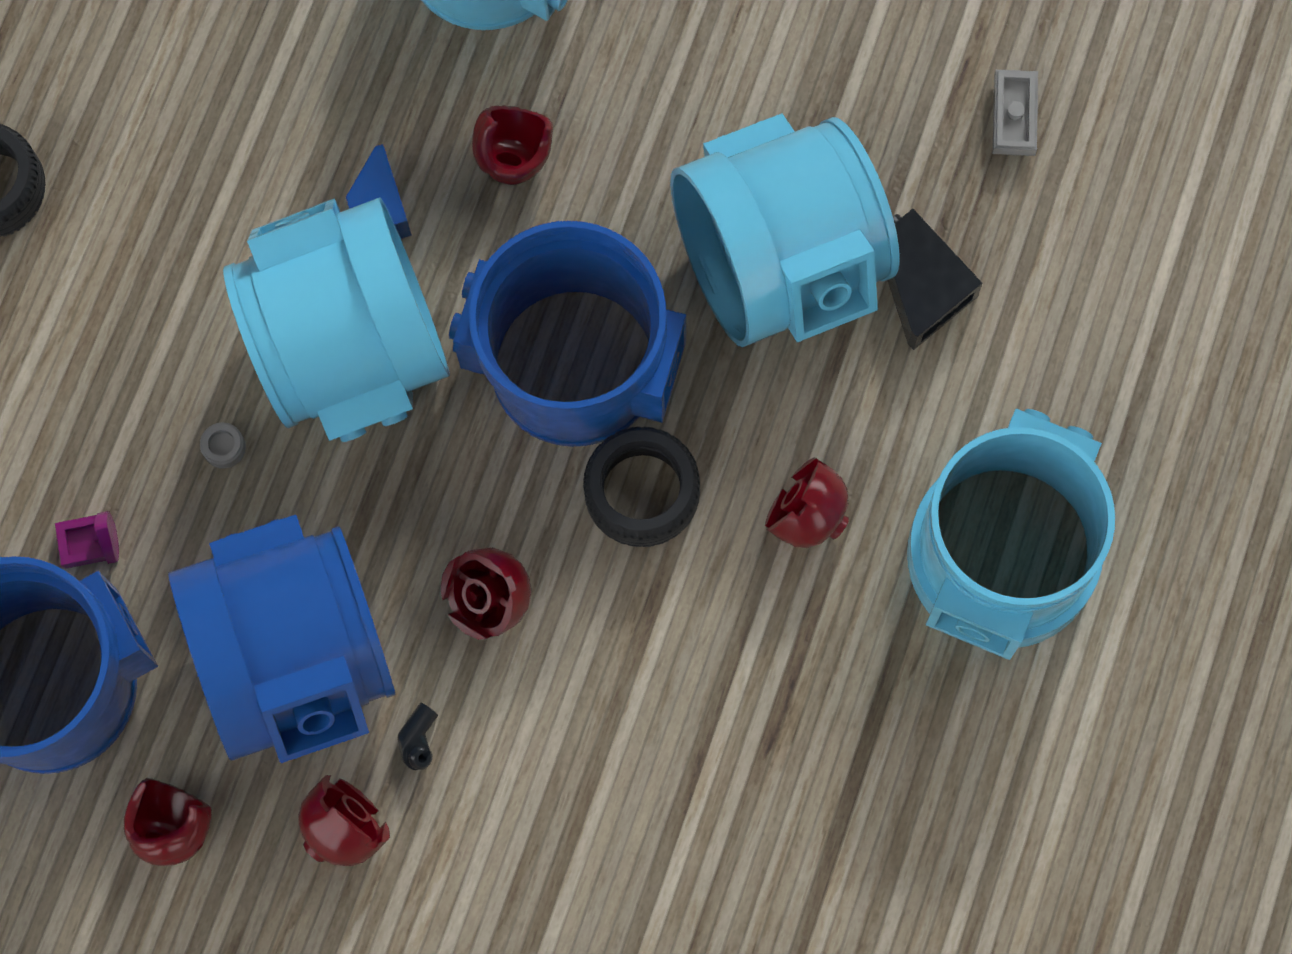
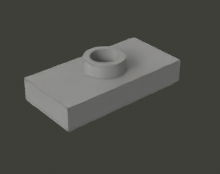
[992,69,1038,156]

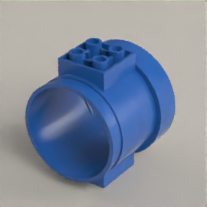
[449,221,686,447]
[168,514,396,763]
[0,556,158,774]

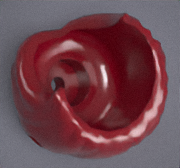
[472,105,553,185]
[124,778,212,866]

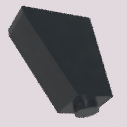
[887,209,983,350]

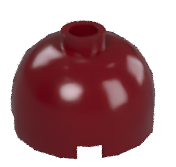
[765,457,849,548]
[440,547,532,640]
[298,775,390,866]

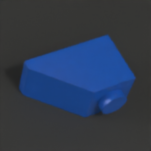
[346,144,412,239]

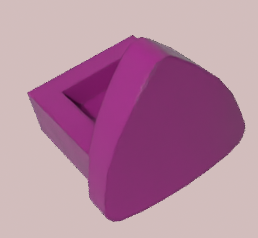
[55,511,119,569]

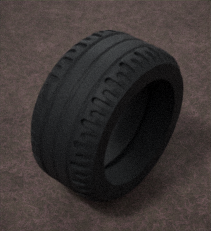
[0,124,46,238]
[583,426,700,547]

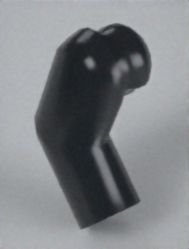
[397,702,438,770]

